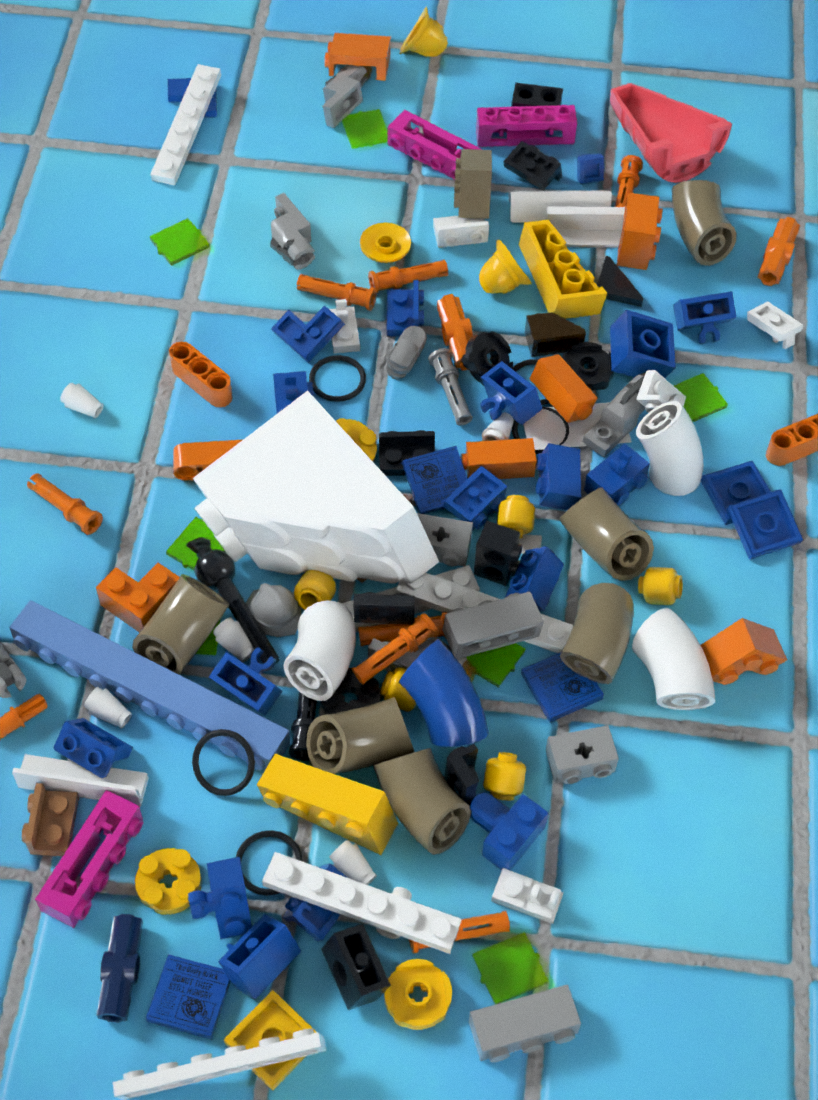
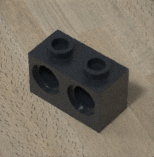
[511,82,563,107]
[474,521,523,586]

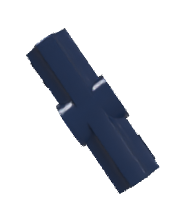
[97,914,143,1023]

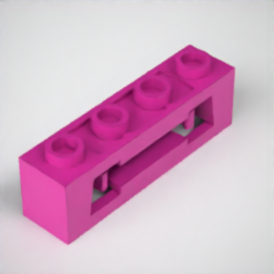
[476,105,577,147]
[388,110,483,180]
[35,790,143,928]

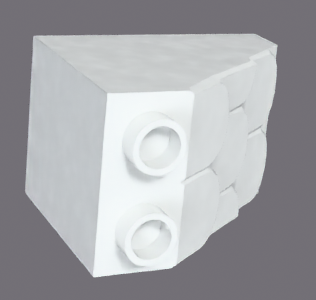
[193,391,439,584]

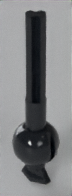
[186,537,279,664]

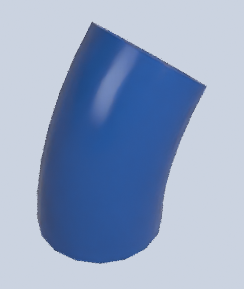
[399,639,489,747]

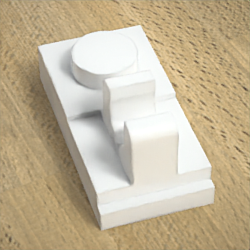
[329,299,360,354]
[747,302,803,349]
[491,868,564,924]

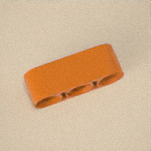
[169,341,233,407]
[766,414,818,466]
[173,440,242,481]

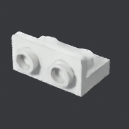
[433,216,489,248]
[636,370,686,413]

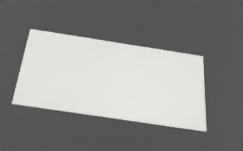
[523,402,632,450]

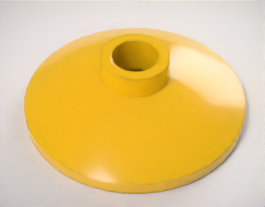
[360,222,411,263]

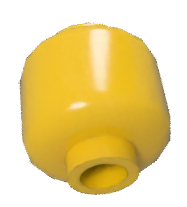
[497,495,535,539]
[638,567,683,605]
[294,570,336,610]
[380,667,417,712]
[483,752,526,801]

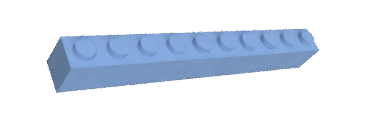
[9,600,290,771]

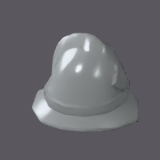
[246,583,301,637]

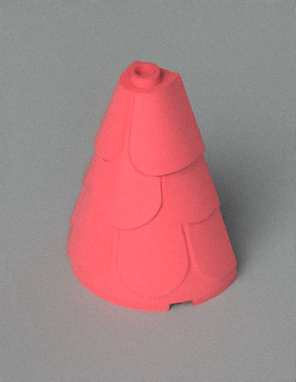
[610,83,732,183]

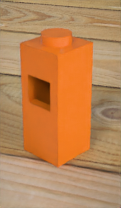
[529,354,598,423]
[461,438,537,479]

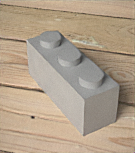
[442,592,544,659]
[469,984,581,1063]

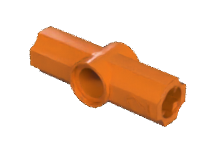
[757,216,800,286]
[437,294,473,371]

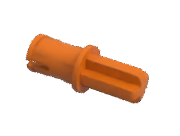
[0,694,48,740]

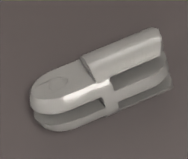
[386,326,427,380]

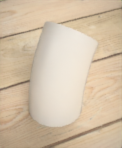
[636,401,704,496]
[283,600,356,701]
[632,608,716,710]

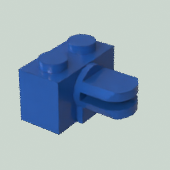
[470,792,549,870]

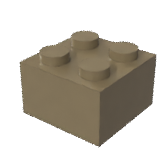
[454,149,492,219]

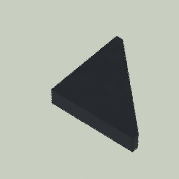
[597,256,643,307]

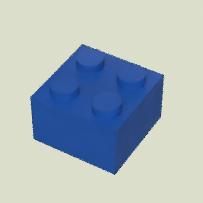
[610,309,676,378]

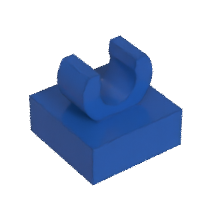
[577,153,604,184]

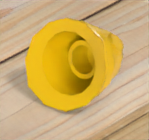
[400,7,448,57]
[479,240,532,294]

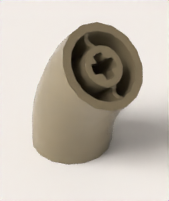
[672,180,737,266]
[559,487,654,581]
[132,574,229,674]
[560,583,634,684]
[306,697,414,774]
[373,748,471,855]

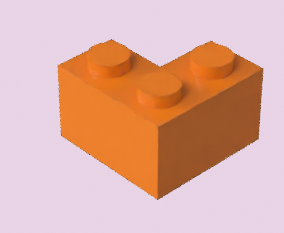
[617,192,663,270]
[96,563,179,632]
[701,618,787,685]

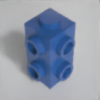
[505,546,564,611]

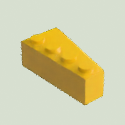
[519,220,607,319]
[257,754,398,855]

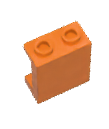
[325,33,391,81]

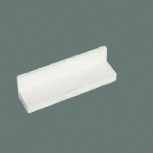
[509,190,612,223]
[545,207,625,248]
[12,754,149,807]

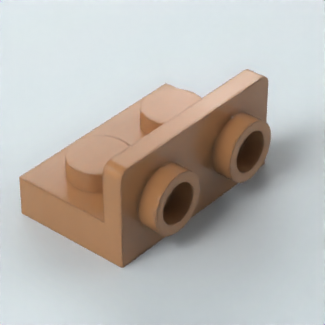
[22,783,79,856]

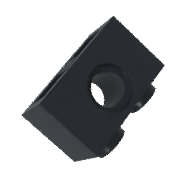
[321,924,391,1011]

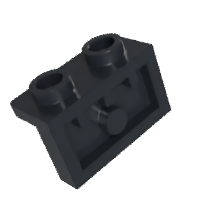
[503,141,562,191]
[379,430,435,476]
[353,592,415,625]
[444,744,479,808]

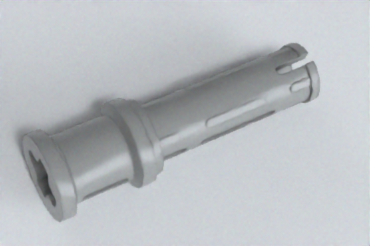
[428,348,473,425]

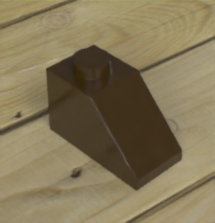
[525,312,586,357]

